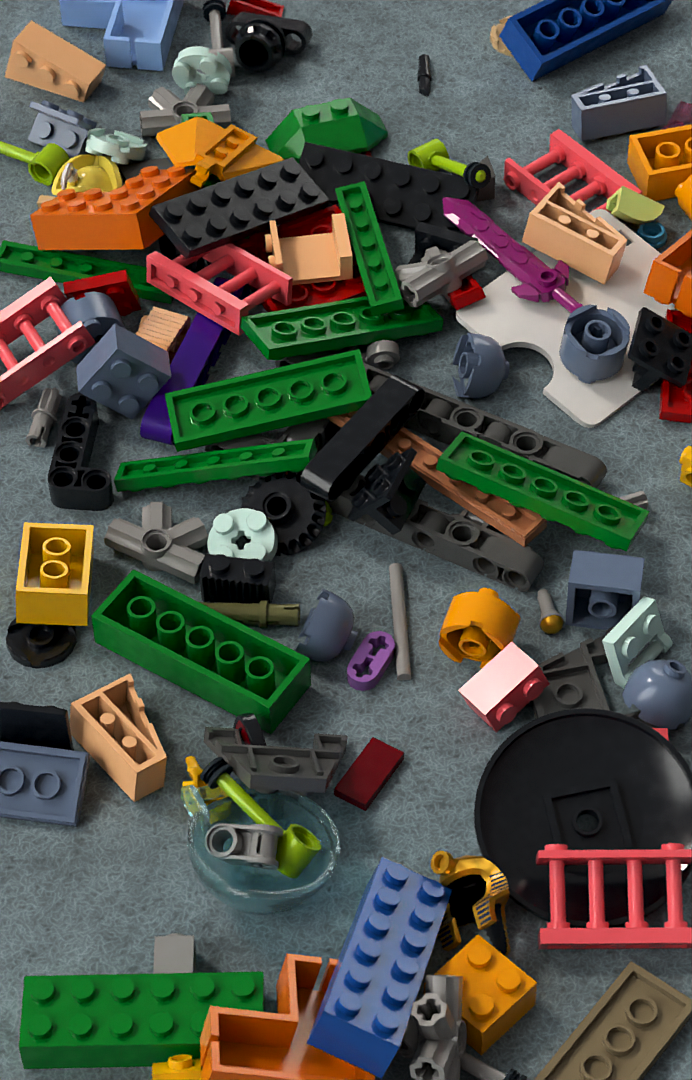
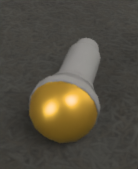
[537,589,564,634]

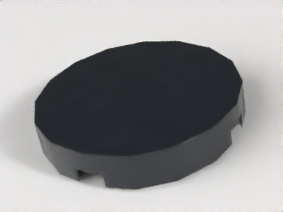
[6,618,77,669]

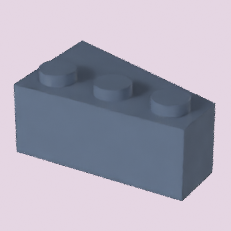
[571,64,667,141]

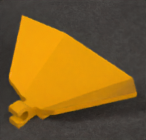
[156,117,284,188]

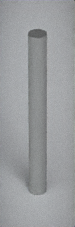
[389,563,411,681]

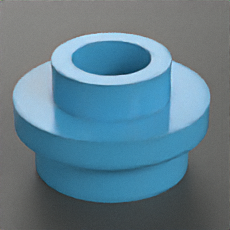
[636,221,667,249]

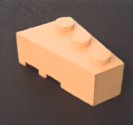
[5,20,106,102]
[522,182,627,285]
[70,673,167,802]

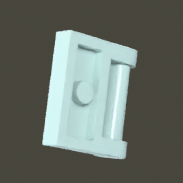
[602,596,673,688]

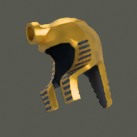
[431,851,510,955]

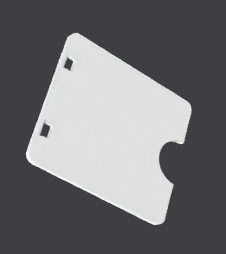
[456,209,679,428]

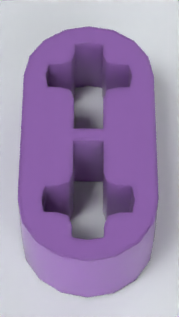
[347,631,395,691]

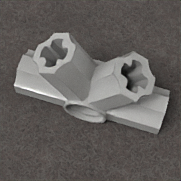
[139,84,231,137]
[395,240,488,308]
[104,501,209,584]
[409,975,467,1080]

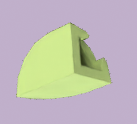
[606,186,665,224]

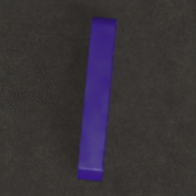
[140,277,250,446]

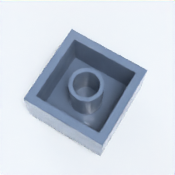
[76,324,171,419]
[565,550,645,630]

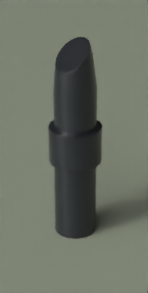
[417,54,432,97]

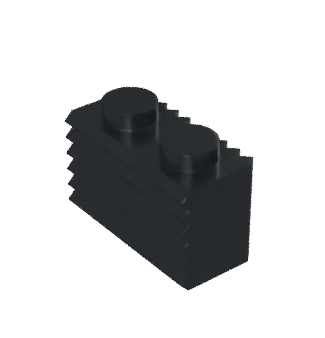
[199,554,276,604]

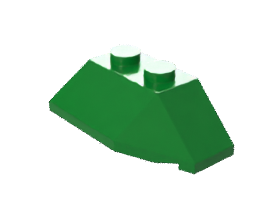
[265,97,388,163]

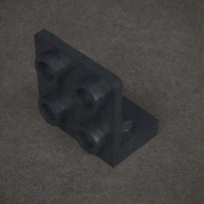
[0,702,74,751]

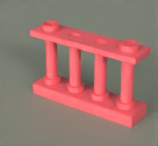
[504,129,642,213]
[147,243,293,336]
[0,277,96,409]
[536,843,692,949]

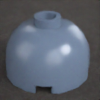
[452,333,510,399]
[294,589,358,661]
[622,659,692,730]

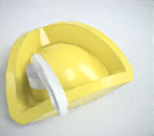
[51,154,123,196]

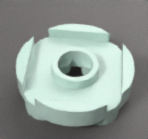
[172,46,232,95]
[85,128,147,164]
[207,508,278,561]

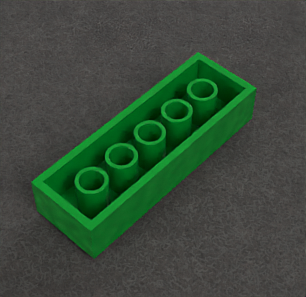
[91,569,311,734]
[19,971,265,1069]

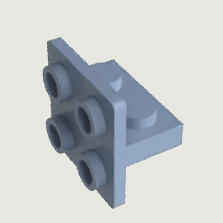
[28,100,97,158]

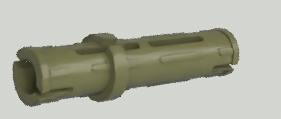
[199,600,300,628]

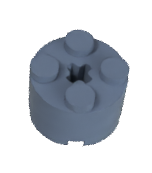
[56,292,126,364]
[559,305,630,384]

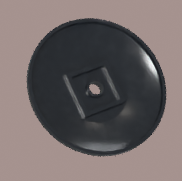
[474,708,692,928]

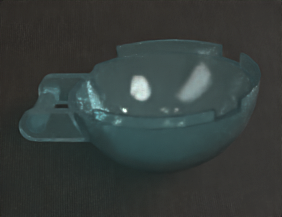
[181,778,340,915]

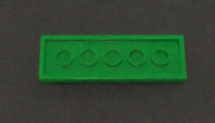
[240,296,444,361]
[165,349,372,452]
[436,431,650,552]

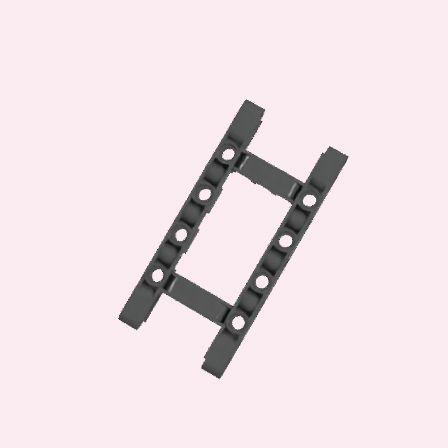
[205,350,607,592]

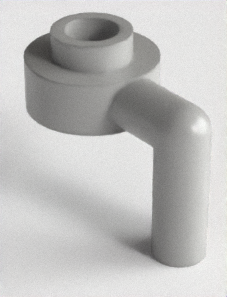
[346,340,400,370]

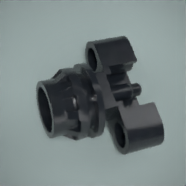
[225,12,312,72]

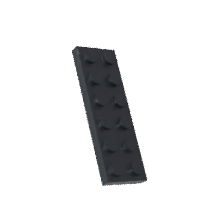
[299,142,480,235]
[149,157,330,259]

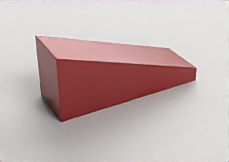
[226,0,284,17]

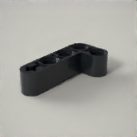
[48,393,114,511]

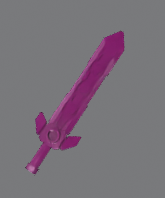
[443,197,583,313]

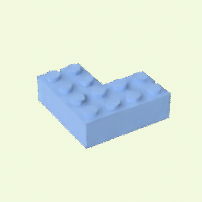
[59,0,184,71]

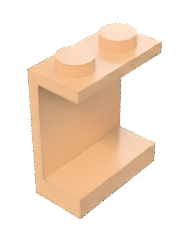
[264,213,353,285]

